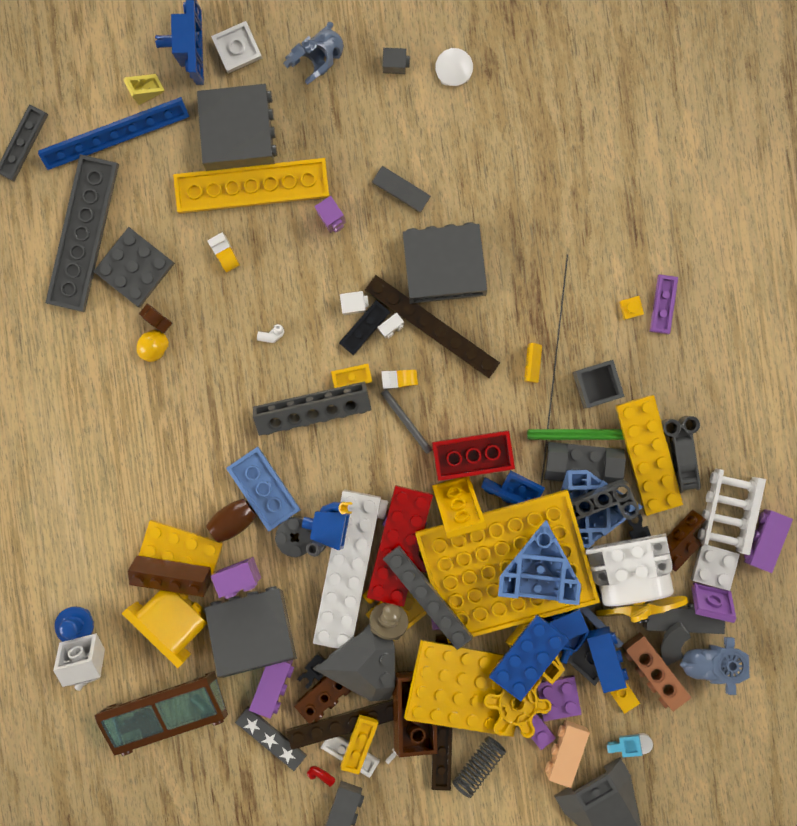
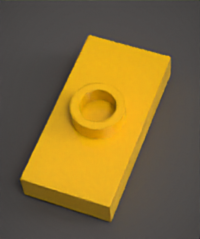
[610,682,640,714]

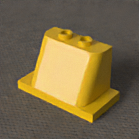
[122,590,207,668]

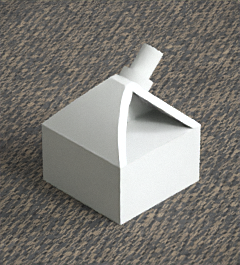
[53,633,105,691]

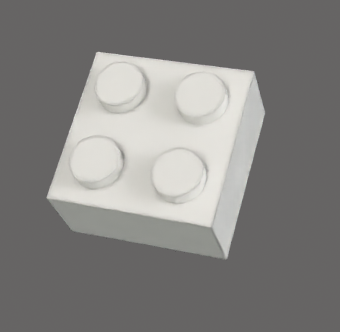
[378,313,404,339]

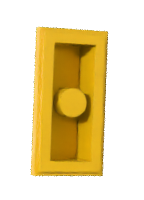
[524,343,542,383]

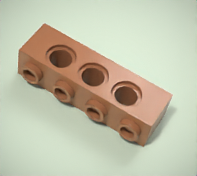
[622,632,691,712]

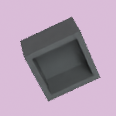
[572,360,625,409]

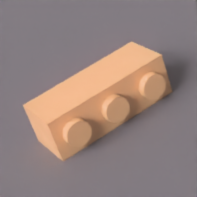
[545,720,590,788]

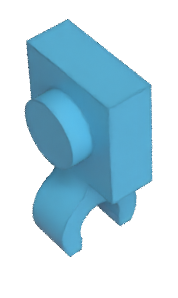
[607,734,643,757]

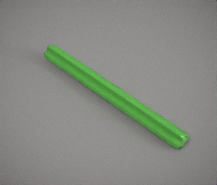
[527,429,624,440]

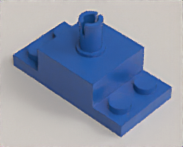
[155,0,204,85]

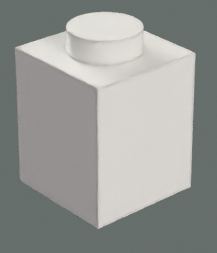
[340,291,369,315]

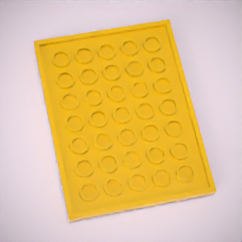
[415,489,600,643]

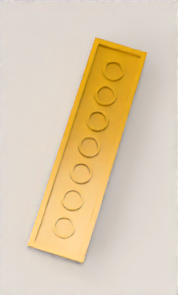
[173,158,330,214]

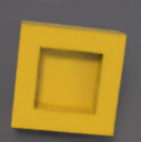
[619,296,644,320]

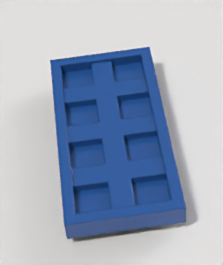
[489,614,569,701]

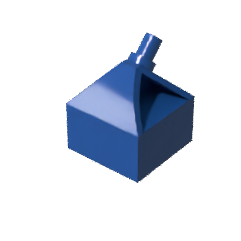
[543,609,589,664]

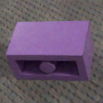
[314,196,346,233]

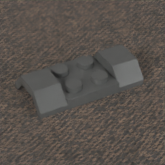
[544,442,626,484]

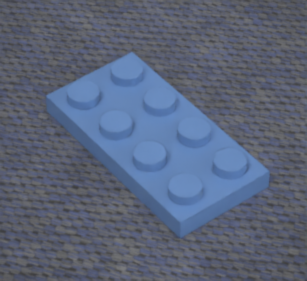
[226,446,301,531]

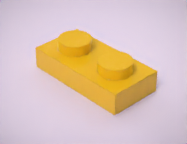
[331,364,372,388]

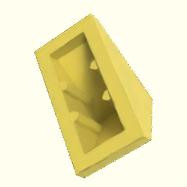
[123,74,165,105]

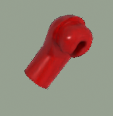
[307,766,335,787]

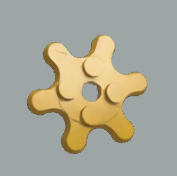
[484,677,551,738]

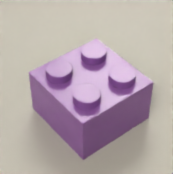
[211,557,261,599]

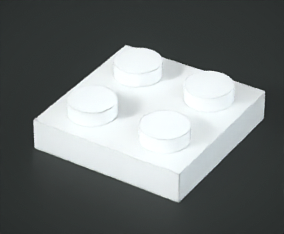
[211,21,262,74]
[691,545,740,591]

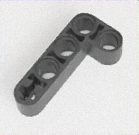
[571,480,639,520]

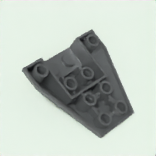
[554,757,641,826]

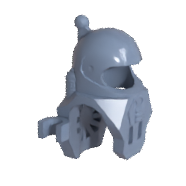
[283,22,344,85]
[680,637,750,695]

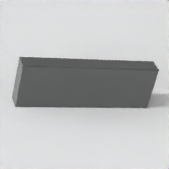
[372,166,431,213]

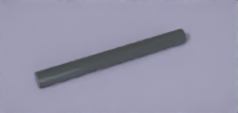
[381,389,433,454]

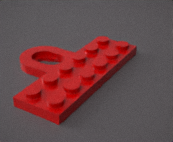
[366,485,433,607]

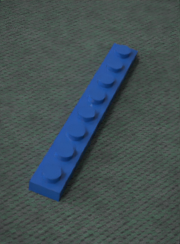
[38,97,190,170]

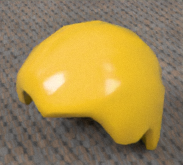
[136,329,169,362]

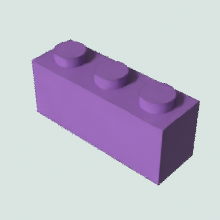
[744,509,793,573]
[249,660,294,719]

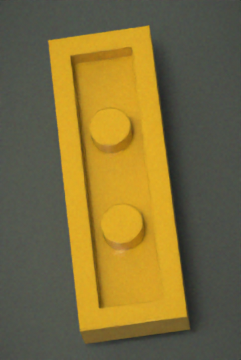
[340,715,378,775]

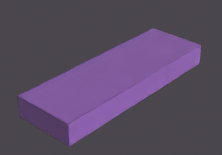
[650,274,678,334]

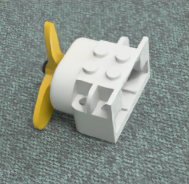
[586,533,688,623]

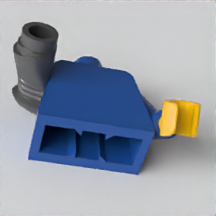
[302,502,352,557]

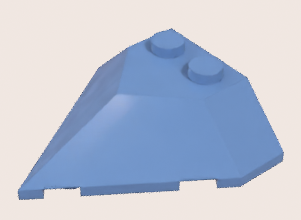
[561,470,643,548]
[498,520,581,605]

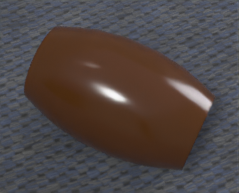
[206,498,257,543]

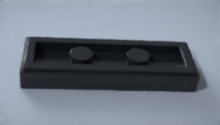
[339,300,391,356]

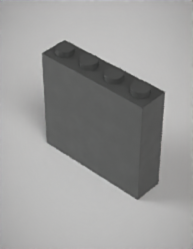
[197,83,277,171]
[403,222,487,304]
[205,586,297,678]

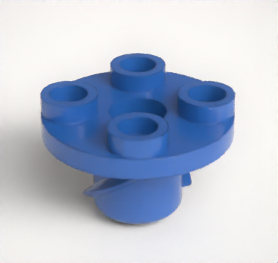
[55,606,94,642]

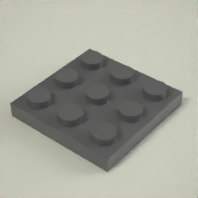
[93,227,175,308]

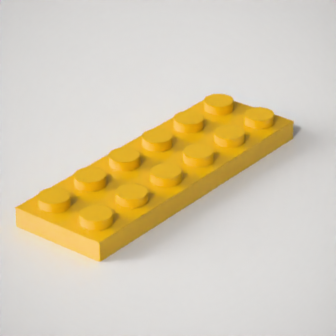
[615,395,683,516]

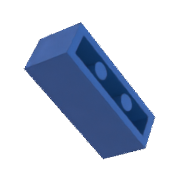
[587,626,629,693]

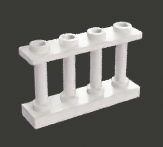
[697,469,766,555]

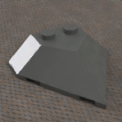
[313,624,395,702]

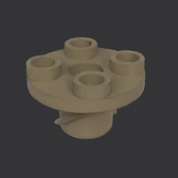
[369,602,408,640]

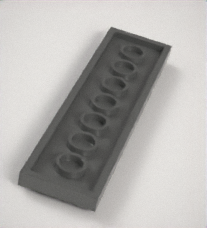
[45,154,119,312]

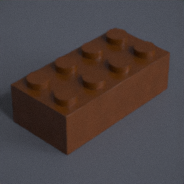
[393,671,438,758]

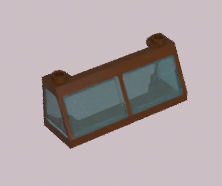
[94,671,228,756]

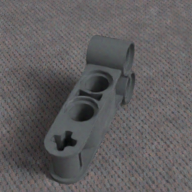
[661,416,701,493]

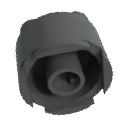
[275,516,312,558]

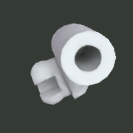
[257,324,284,343]

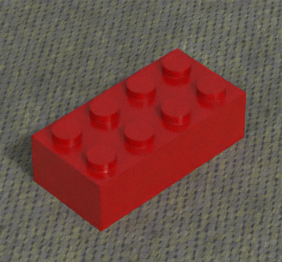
[432,430,515,481]

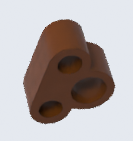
[139,303,172,334]

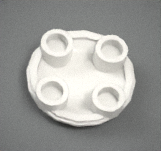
[435,48,473,86]

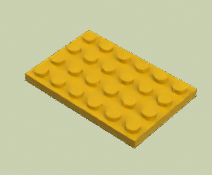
[404,640,521,737]

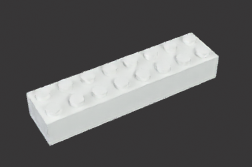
[313,489,381,648]

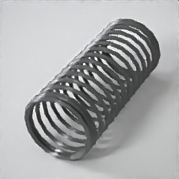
[452,736,506,798]

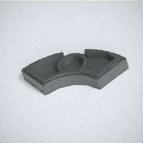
[660,621,691,666]

